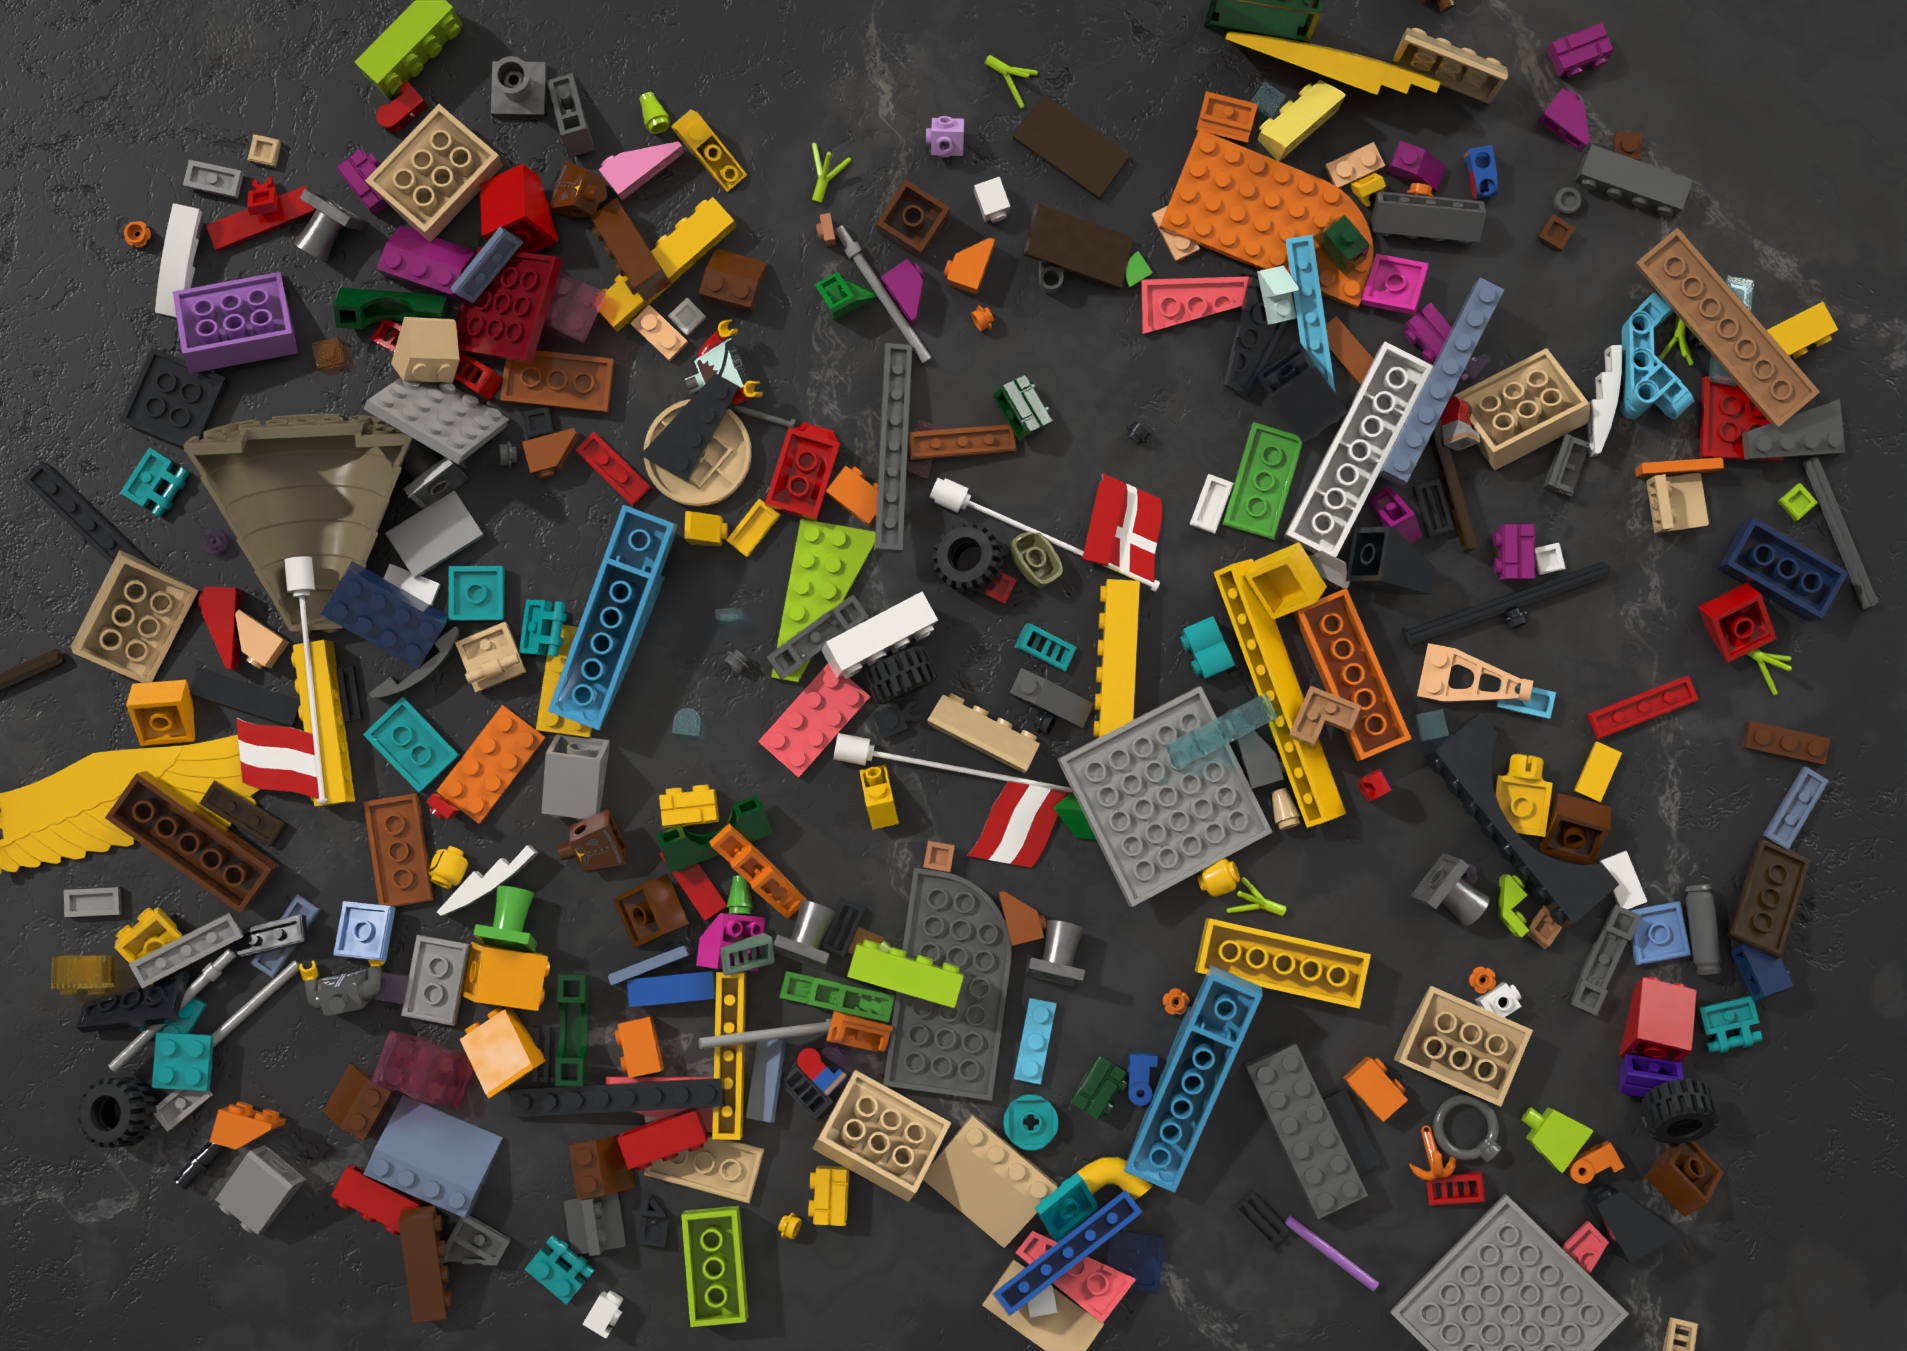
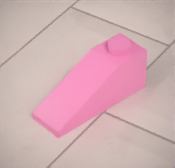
[599,141,685,201]

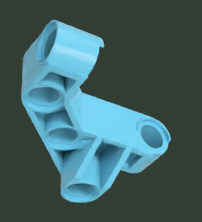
[1619,292,1695,419]

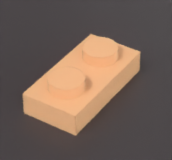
[1324,142,1385,189]
[1152,206,1200,262]
[630,305,688,362]

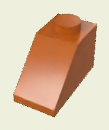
[943,238,995,295]

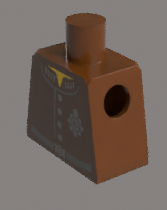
[548,161,607,219]
[558,809,627,871]

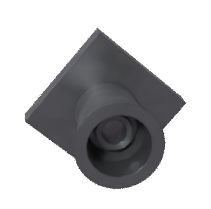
[491,56,547,117]
[293,189,367,262]
[401,438,469,509]
[1410,853,1490,926]
[774,900,837,971]
[1025,920,1085,988]

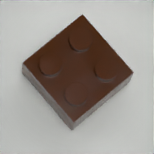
[876,179,951,260]

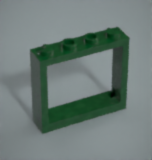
[1203,0,1323,43]

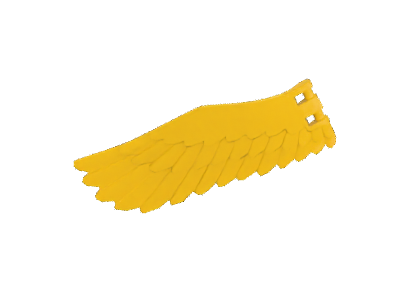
[0,735,261,875]

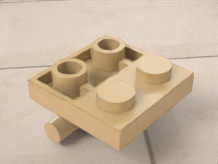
[455,622,527,693]

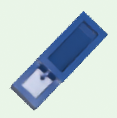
[627,971,716,1007]

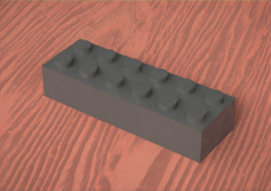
[1243,1042,1368,1219]

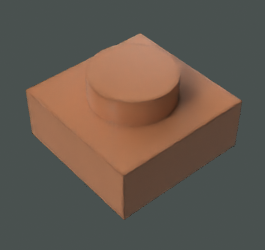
[816,213,836,247]
[923,841,955,872]

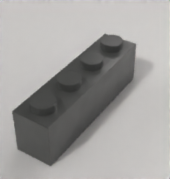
[1575,144,1693,217]
[1371,191,1486,244]

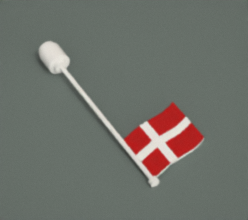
[929,473,1162,592]

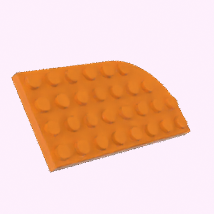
[1159,129,1374,309]

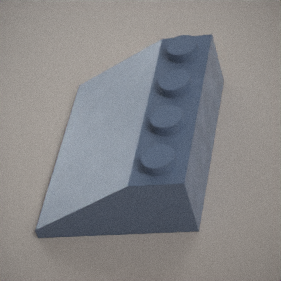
[364,1094,504,1218]

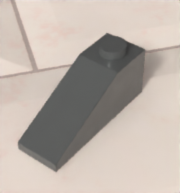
[547,73,595,158]
[1009,668,1094,729]
[1226,709,1286,789]

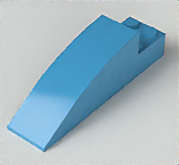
[548,505,679,730]
[1124,965,1263,1193]

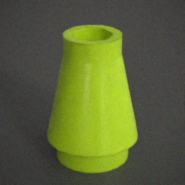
[639,92,670,134]

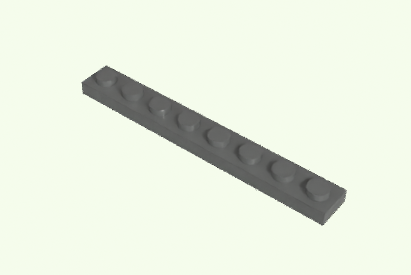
[874,343,912,553]

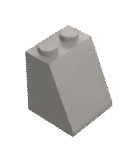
[541,733,610,821]
[215,1145,307,1235]

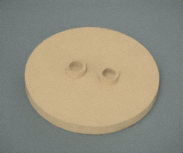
[644,399,752,507]

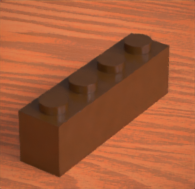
[590,198,672,301]
[399,1205,453,1323]

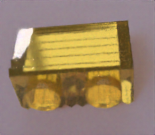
[51,955,114,995]

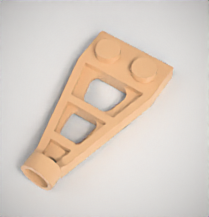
[1417,643,1533,702]

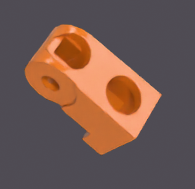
[1566,1140,1624,1184]

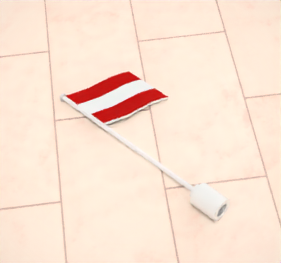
[236,556,328,804]
[833,733,1072,868]

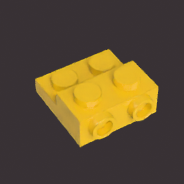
[114,906,183,985]

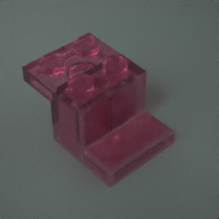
[542,272,606,343]
[371,1030,474,1109]

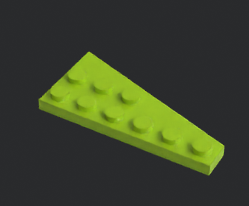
[771,519,875,683]

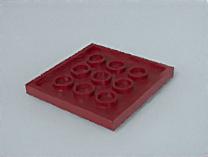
[456,247,563,364]

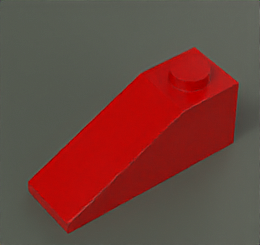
[199,586,243,671]

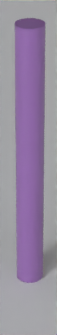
[1284,1215,1379,1291]

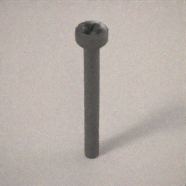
[729,405,796,428]

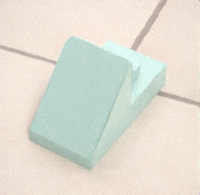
[1257,265,1299,324]

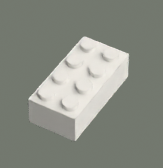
[821,592,938,679]

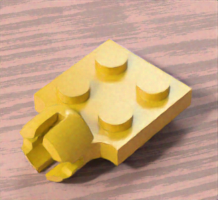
[1494,754,1553,837]

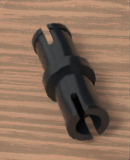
[173,1140,225,1190]

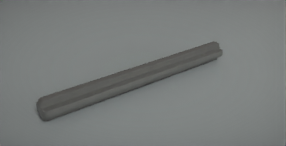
[1803,456,1878,609]

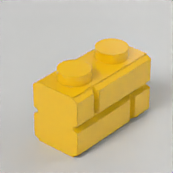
[659,785,719,828]
[808,1166,850,1226]

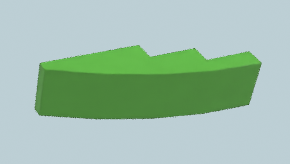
[779,970,895,1022]

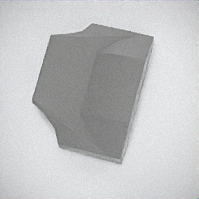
[1308,550,1350,591]

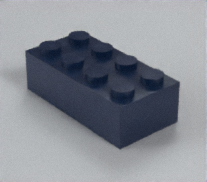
[1718,517,1849,622]
[321,561,448,669]

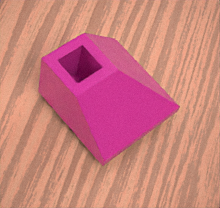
[696,913,765,972]

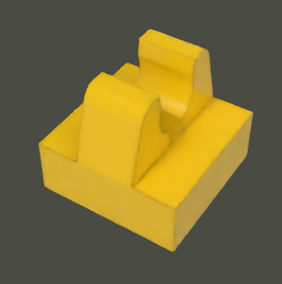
[1350,172,1386,206]

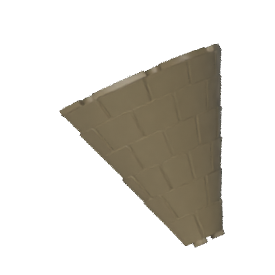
[184,414,412,634]

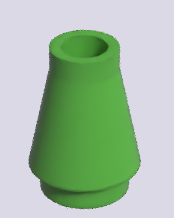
[726,876,754,916]

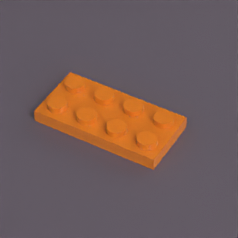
[436,705,547,824]

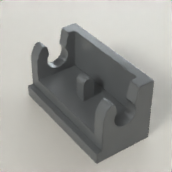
[1543,434,1590,498]

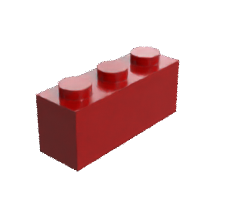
[617,1108,709,1171]
[331,1164,425,1235]

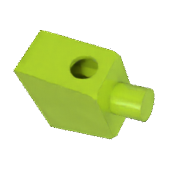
[1521,1107,1593,1173]

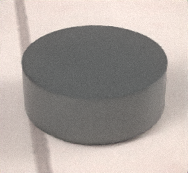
[1553,187,1582,215]

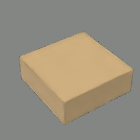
[247,134,282,168]

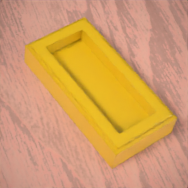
[726,499,781,558]
[1574,742,1622,802]

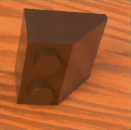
[699,248,768,314]
[1539,793,1611,865]
[613,874,689,948]
[323,1063,398,1141]
[569,1134,636,1200]
[1646,1141,1724,1217]

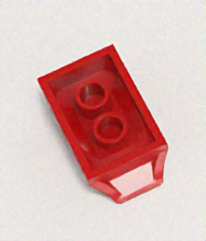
[765,422,840,521]

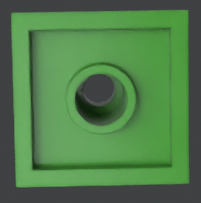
[473,886,537,953]

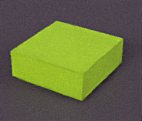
[1777,483,1818,521]

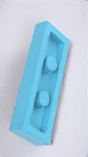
[1014,998,1057,1084]

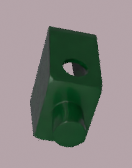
[1313,215,1369,276]

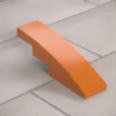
[709,823,807,919]

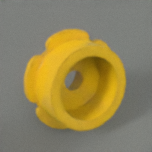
[778,1213,802,1240]

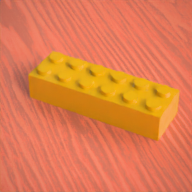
[1195,918,1371,1009]

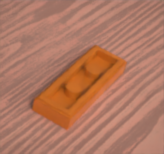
[1635,458,1724,477]

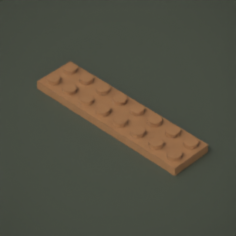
[1634,228,1820,428]

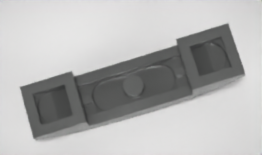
[766,595,869,680]
[369,626,461,698]
[1571,904,1641,1016]

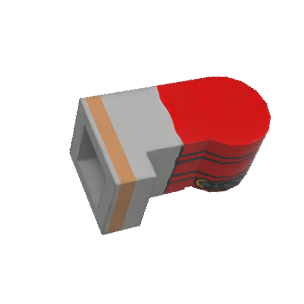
[1441,395,1480,451]

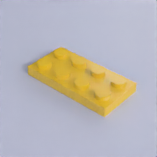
[536,625,594,738]

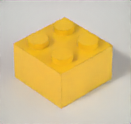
[1245,542,1327,620]

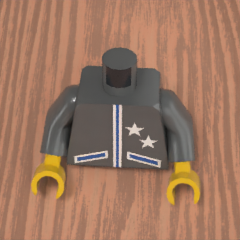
[299,960,385,1016]

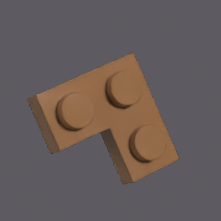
[1289,686,1362,747]

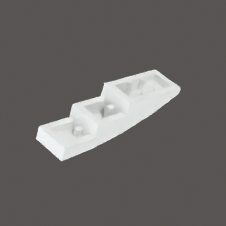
[155,203,202,318]
[1587,345,1622,457]
[437,845,539,916]

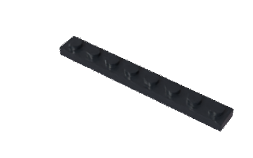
[510,1078,726,1117]

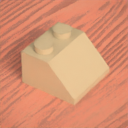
[391,317,460,383]

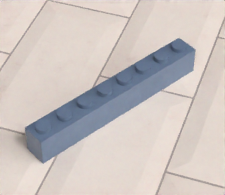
[1378,277,1504,487]

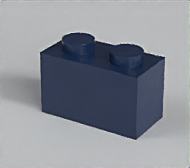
[1731,945,1793,1003]

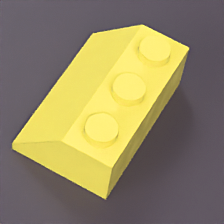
[1257,80,1346,162]

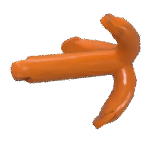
[1409,1125,1456,1181]

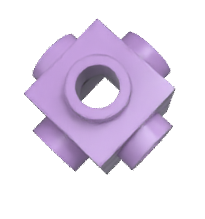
[926,116,964,157]

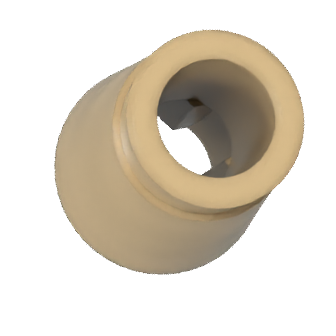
[1271,788,1301,830]

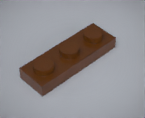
[1742,721,1831,765]

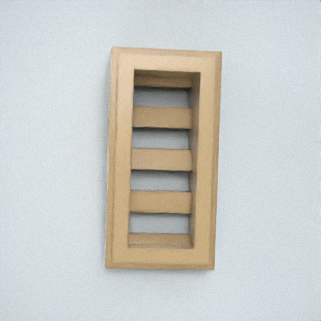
[1662,1317,1698,1351]

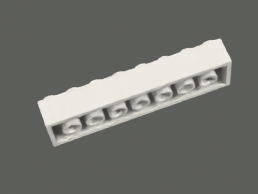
[1283,342,1433,557]

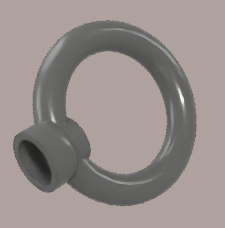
[1433,1094,1502,1163]

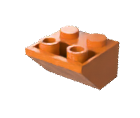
[209,1102,286,1149]

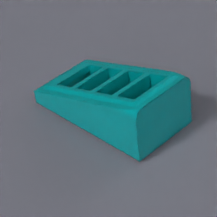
[1014,623,1077,672]

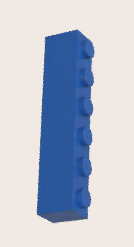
[993,1190,1142,1316]

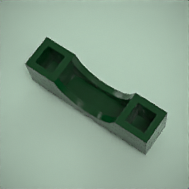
[333,287,449,330]
[655,795,773,873]
[555,973,590,1086]

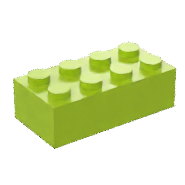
[355,0,463,99]
[847,939,964,1008]
[681,1206,749,1327]

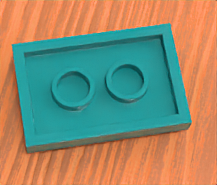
[363,697,460,793]

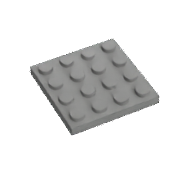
[364,377,509,464]

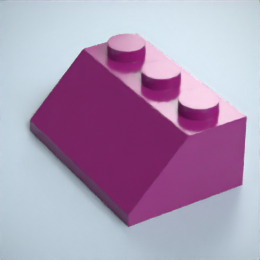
[377,226,477,302]

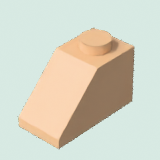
[235,609,289,669]

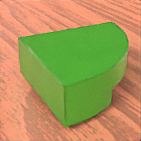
[1126,251,1152,289]

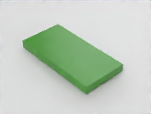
[1222,422,1303,540]

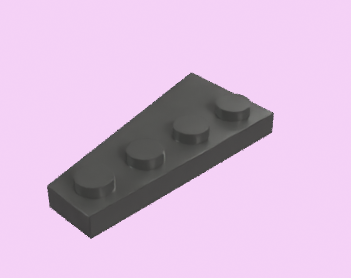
[1742,399,1845,460]

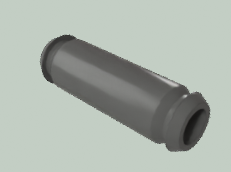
[1685,884,1722,975]

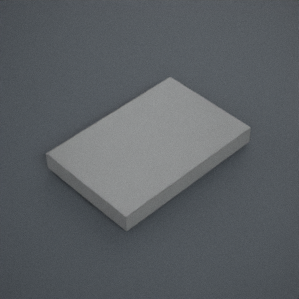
[385,490,484,579]
[401,935,472,1026]

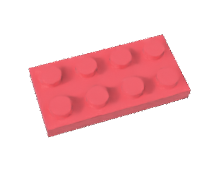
[758,663,871,778]

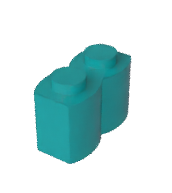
[1180,616,1235,680]

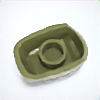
[1009,532,1063,588]

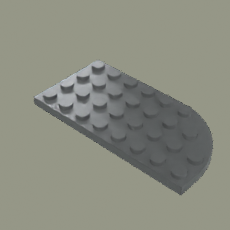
[883,868,1012,1101]

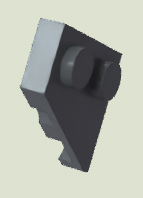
[442,1215,512,1266]

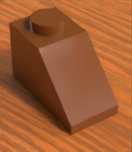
[522,428,580,479]
[998,891,1047,946]

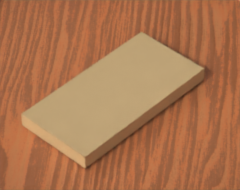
[644,1134,765,1204]
[982,1259,1104,1351]

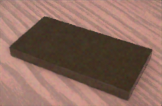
[1013,94,1131,199]
[1023,203,1133,289]
[1727,839,1811,959]

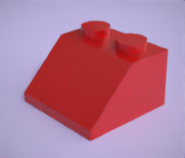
[1698,583,1777,663]

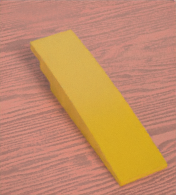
[1225,32,1441,95]

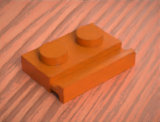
[1196,91,1258,142]

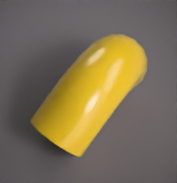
[1077,1157,1153,1200]

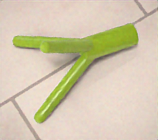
[985,55,1038,109]
[812,143,851,203]
[1657,314,1694,366]
[1746,649,1792,696]
[1226,877,1286,916]

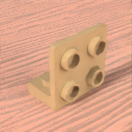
[1646,473,1709,533]

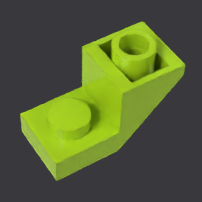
[1497,874,1529,938]

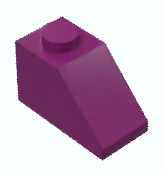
[1538,88,1590,152]
[1386,141,1446,192]
[881,258,924,326]
[1367,486,1422,544]

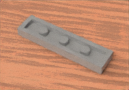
[129,912,244,988]

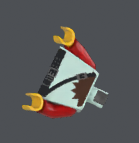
[685,320,763,405]

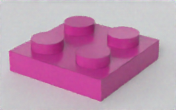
[1362,253,1429,315]

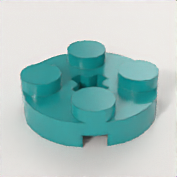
[1003,1094,1058,1150]

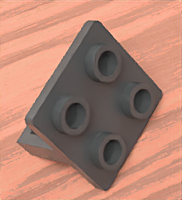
[564,1192,626,1256]

